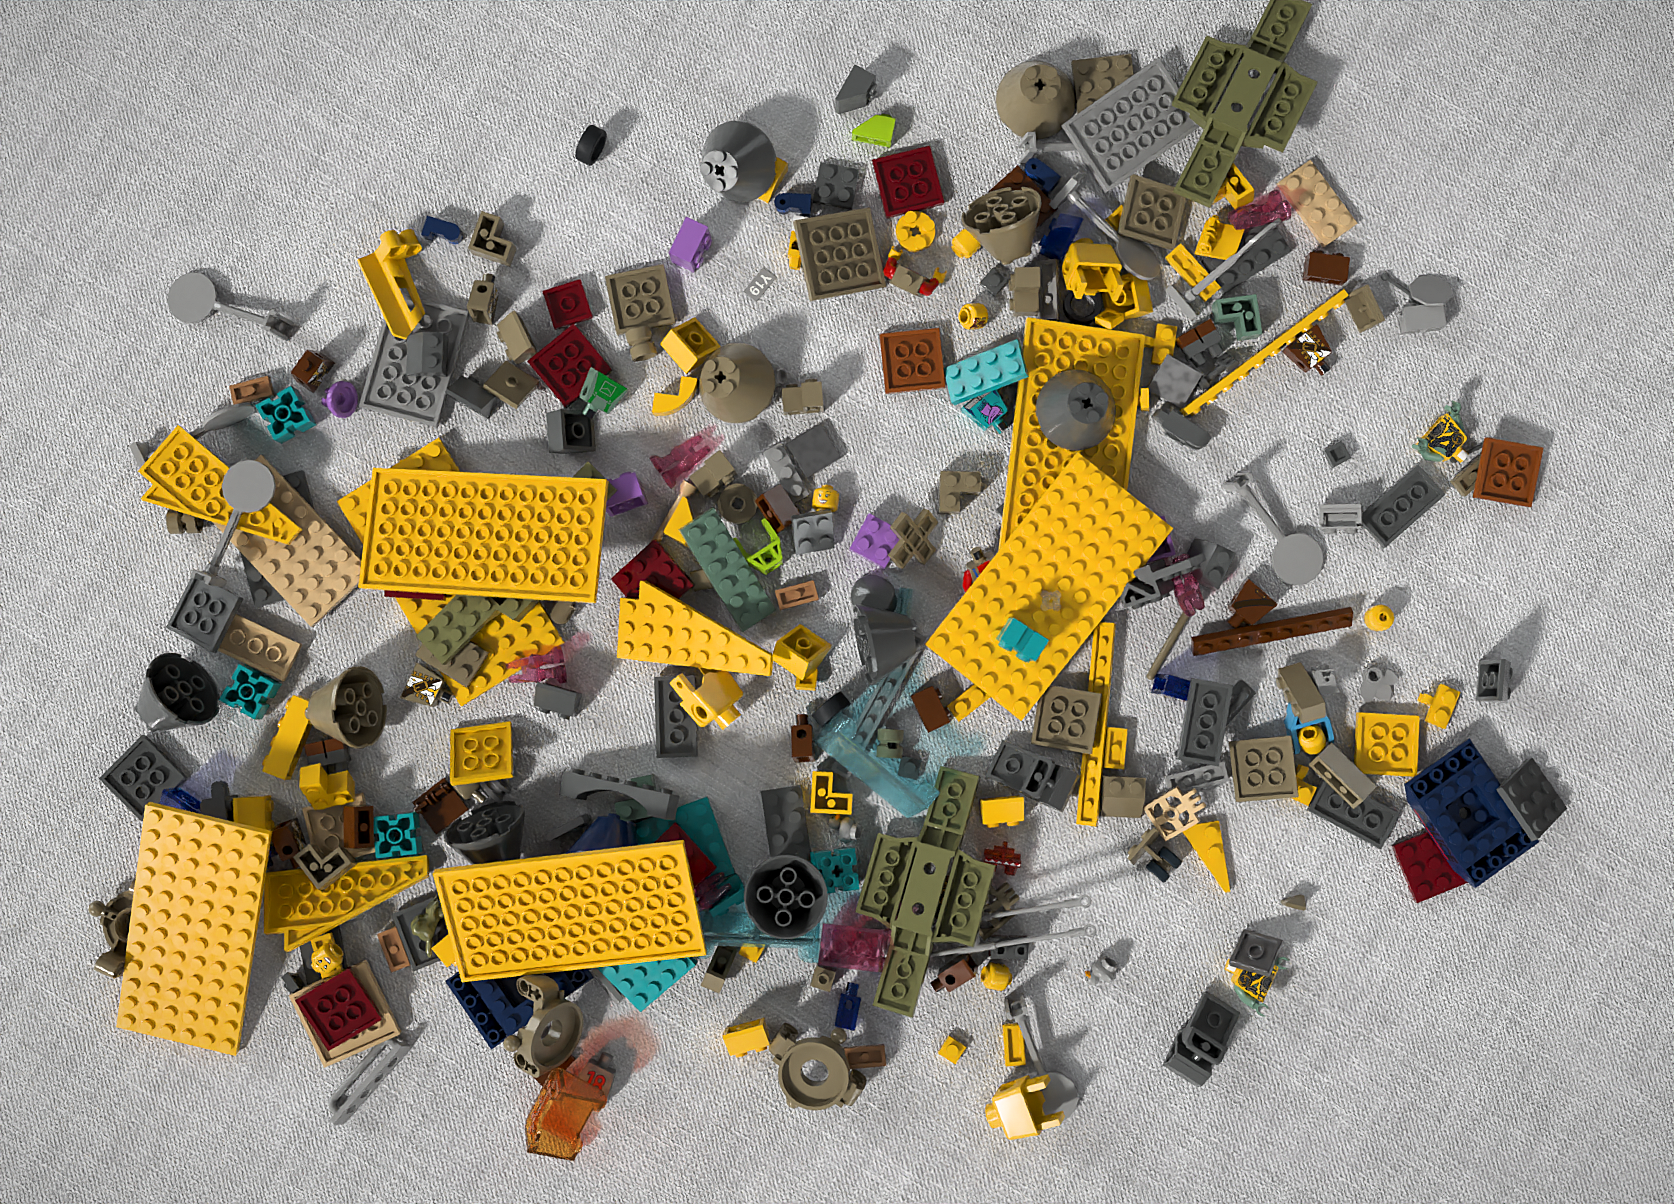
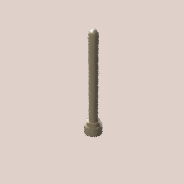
[1146,591,1204,680]

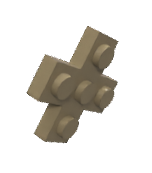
[888,508,938,569]

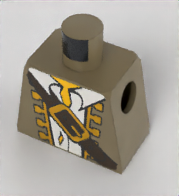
[467,273,499,325]
[400,663,454,707]

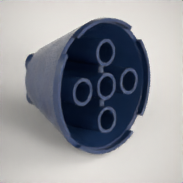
[565,813,639,854]

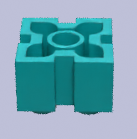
[255,386,317,444]
[996,618,1049,663]
[219,664,282,720]
[374,812,423,858]
[810,847,860,894]

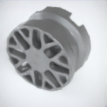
[480,779,512,803]

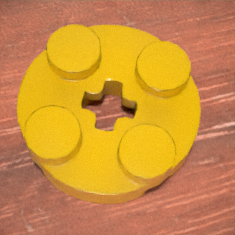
[895,211,935,253]

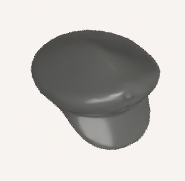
[851,575,898,612]

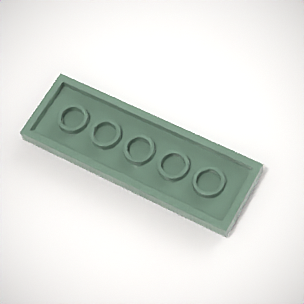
[678,508,776,632]

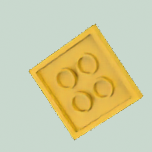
[1354,712,1419,777]
[450,721,513,786]

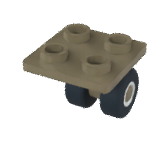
[1128,827,1182,883]

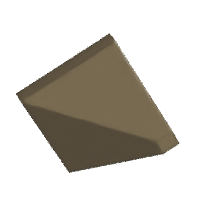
[1281,894,1306,911]

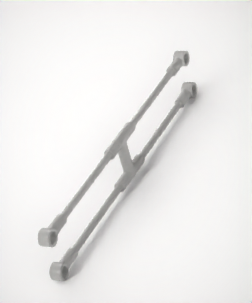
[856,895,1097,971]

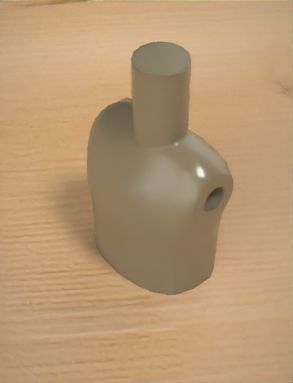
[690,568,714,592]
[449,782,487,804]

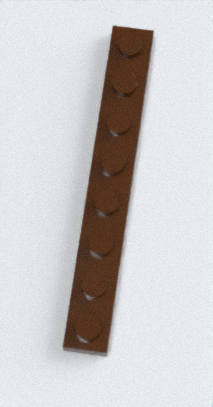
[1191,607,1353,656]

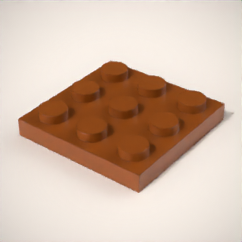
[879,328,945,394]
[1473,437,1544,507]

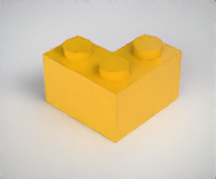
[1212,163,1254,212]
[299,763,355,810]
[810,770,852,815]

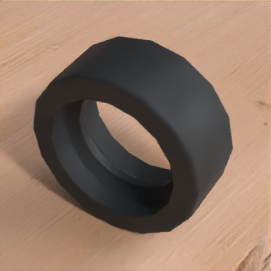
[575,125,607,166]
[1063,290,1102,325]
[812,691,851,728]

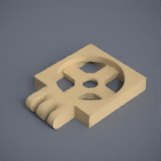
[1143,786,1206,841]

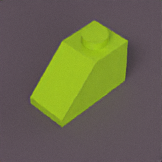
[852,114,896,148]

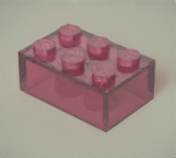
[818,923,888,973]

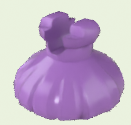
[321,381,358,418]

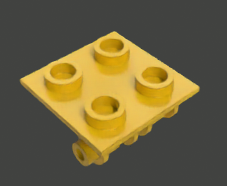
[1194,215,1245,260]

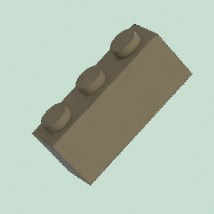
[1276,662,1326,724]
[1308,742,1377,809]

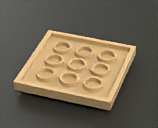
[289,960,401,1068]

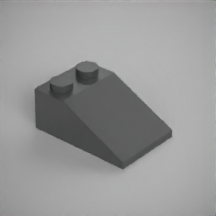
[1476,659,1513,703]

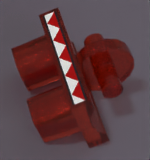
[984,841,1021,876]

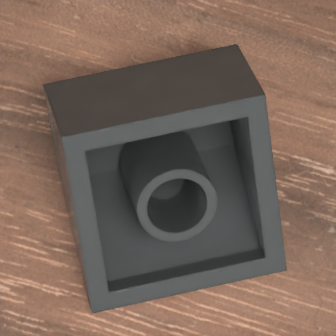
[835,64,877,114]
[406,332,449,377]
[445,375,500,419]
[546,409,596,454]
[1181,537,1236,591]
[534,682,582,720]

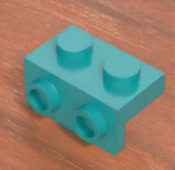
[703,873,745,918]

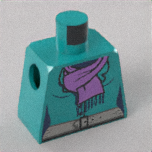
[961,390,1009,434]

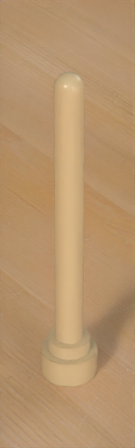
[651,480,697,542]

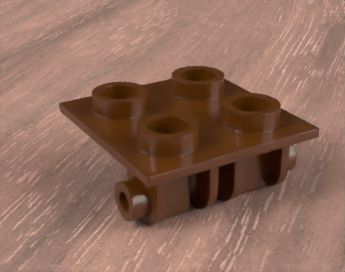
[412,777,469,834]

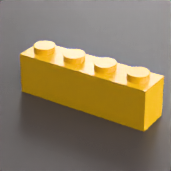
[262,695,313,780]

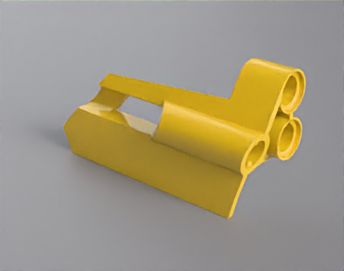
[357,229,425,340]

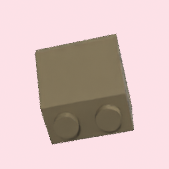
[496,310,538,365]
[1100,776,1146,818]

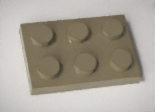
[415,641,489,687]

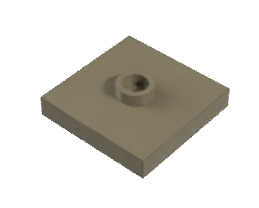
[483,361,540,410]

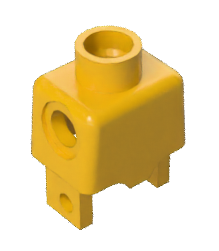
[1062,238,1124,301]
[670,668,743,730]
[985,1074,1065,1140]

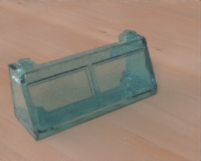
[813,711,941,818]
[693,911,820,963]

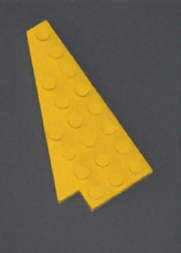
[138,425,303,545]
[617,580,773,676]
[264,855,429,952]

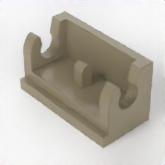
[1343,284,1385,333]

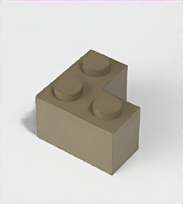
[468,211,517,267]
[1008,267,1041,317]
[782,379,824,415]
[689,450,737,498]
[938,471,981,514]
[293,844,357,890]

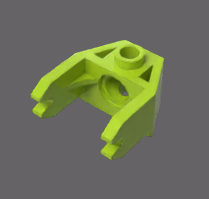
[733,518,783,575]

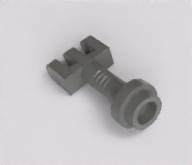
[1197,353,1239,391]

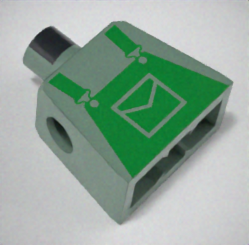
[579,367,628,419]

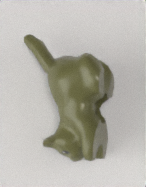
[411,896,444,958]

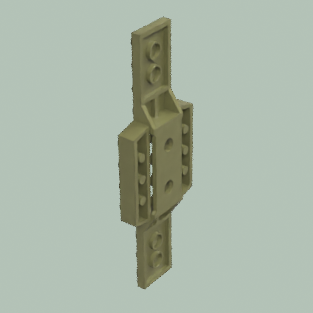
[416,461,618,665]

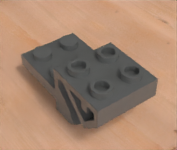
[1121,553,1206,610]
[985,739,1080,813]
[1163,991,1240,1087]

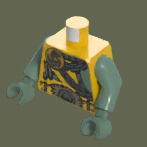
[1412,400,1469,463]
[1224,957,1290,1017]

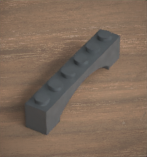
[559,768,680,820]

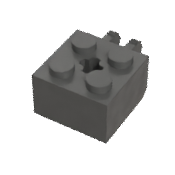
[200,780,238,822]

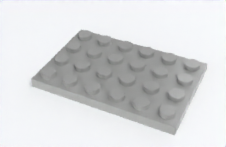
[1061,58,1200,193]
[359,294,470,428]

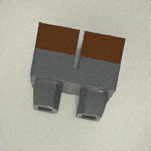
[1175,318,1223,368]
[304,738,351,775]
[988,935,1029,960]

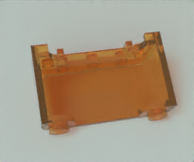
[525,1067,607,1161]

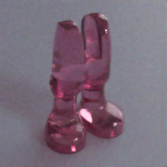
[1227,189,1291,230]
[649,435,711,489]
[1167,554,1205,617]
[506,645,567,684]
[694,871,732,912]

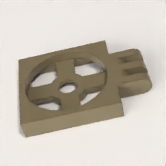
[979,882,1020,941]

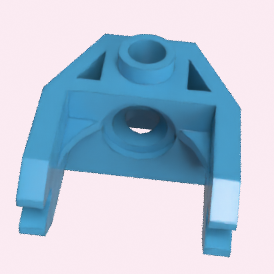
[1284,703,1334,755]

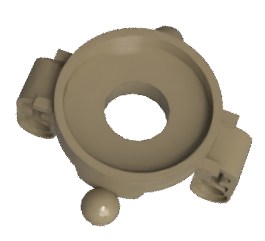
[88,878,136,979]
[503,973,583,1078]
[769,1023,867,1110]

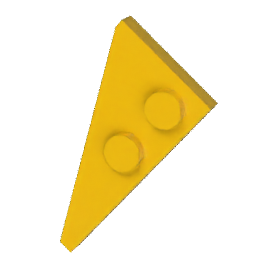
[1182,820,1230,893]

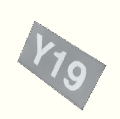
[743,267,776,302]

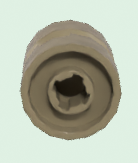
[625,326,658,362]
[166,509,204,534]
[876,728,904,759]

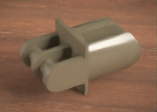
[550,601,578,625]

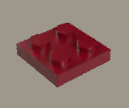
[542,279,593,330]

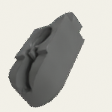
[1152,409,1211,450]

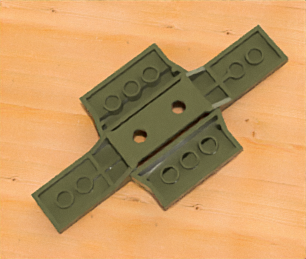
[1172,0,1318,208]
[855,766,996,1018]

